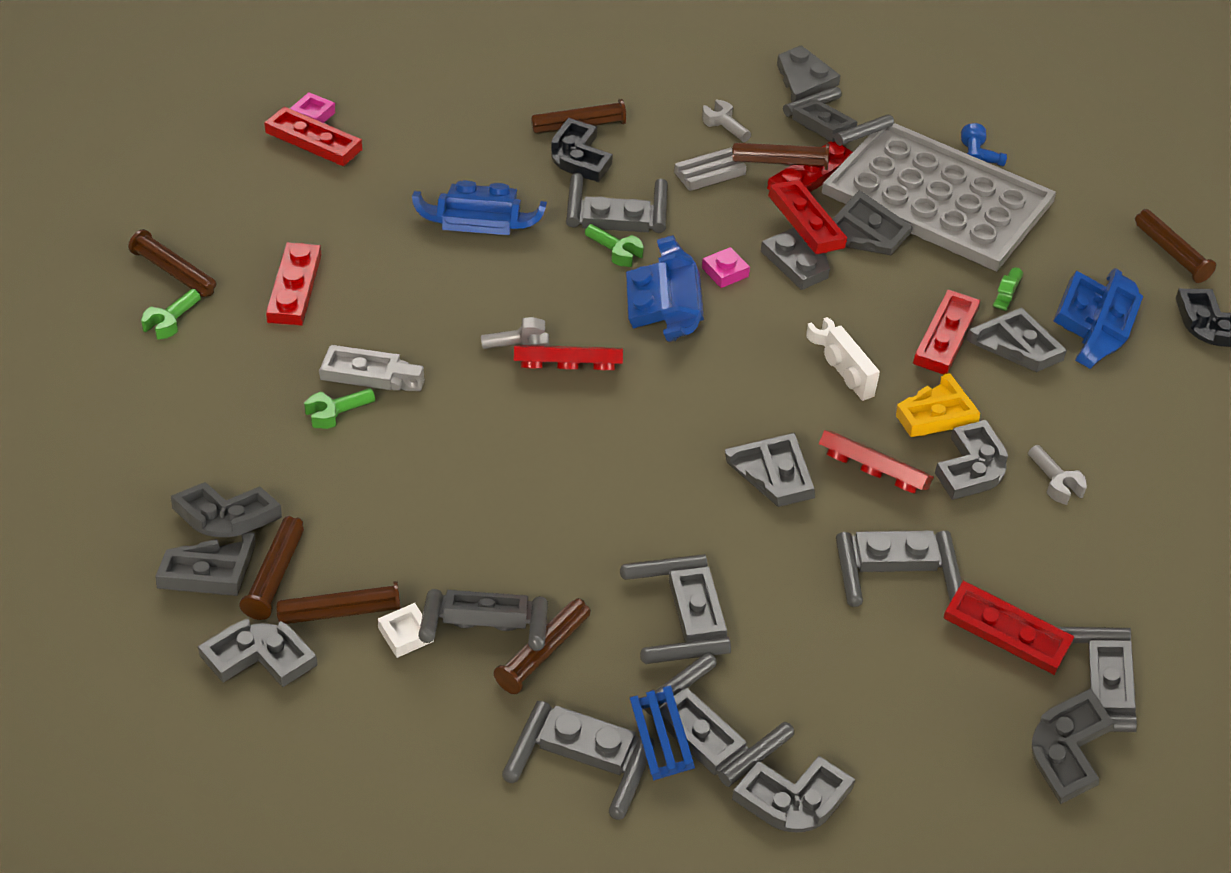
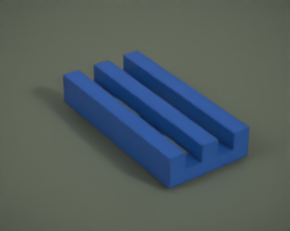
[630,685,695,781]

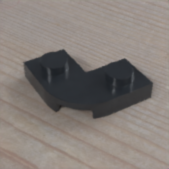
[551,118,613,182]
[1175,288,1231,347]

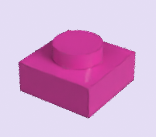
[290,92,336,123]
[702,247,750,288]

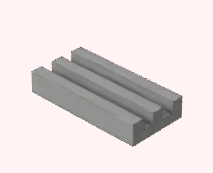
[674,147,747,191]

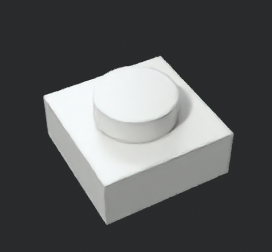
[378,603,434,658]

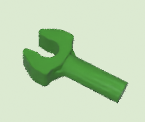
[585,224,644,267]
[993,267,1023,312]
[141,289,201,340]
[304,388,375,429]

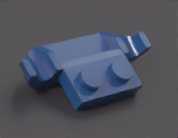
[412,180,547,235]
[626,235,704,342]
[1053,268,1143,369]

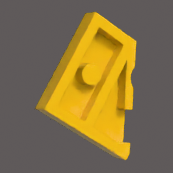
[896,373,980,437]

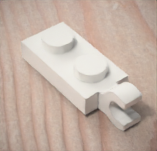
[806,317,880,401]

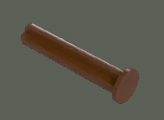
[531,99,626,133]
[732,143,830,170]
[1135,209,1216,283]
[128,229,217,297]
[239,516,304,620]
[276,581,401,624]
[494,598,591,694]

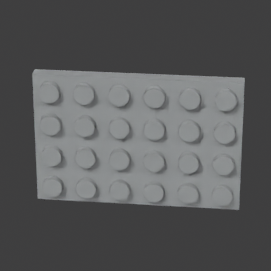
[822,123,1056,272]

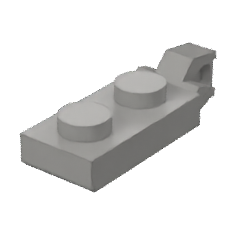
[319,345,425,391]

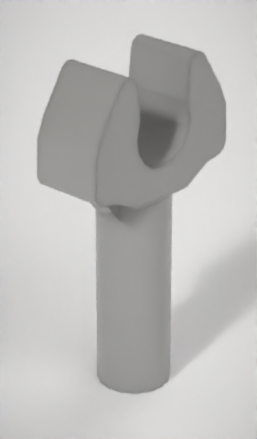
[702,99,751,142]
[481,317,549,349]
[1028,445,1087,505]

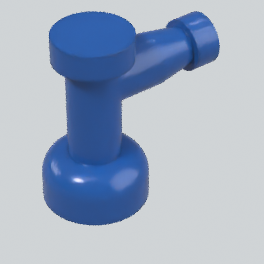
[961,123,1007,166]

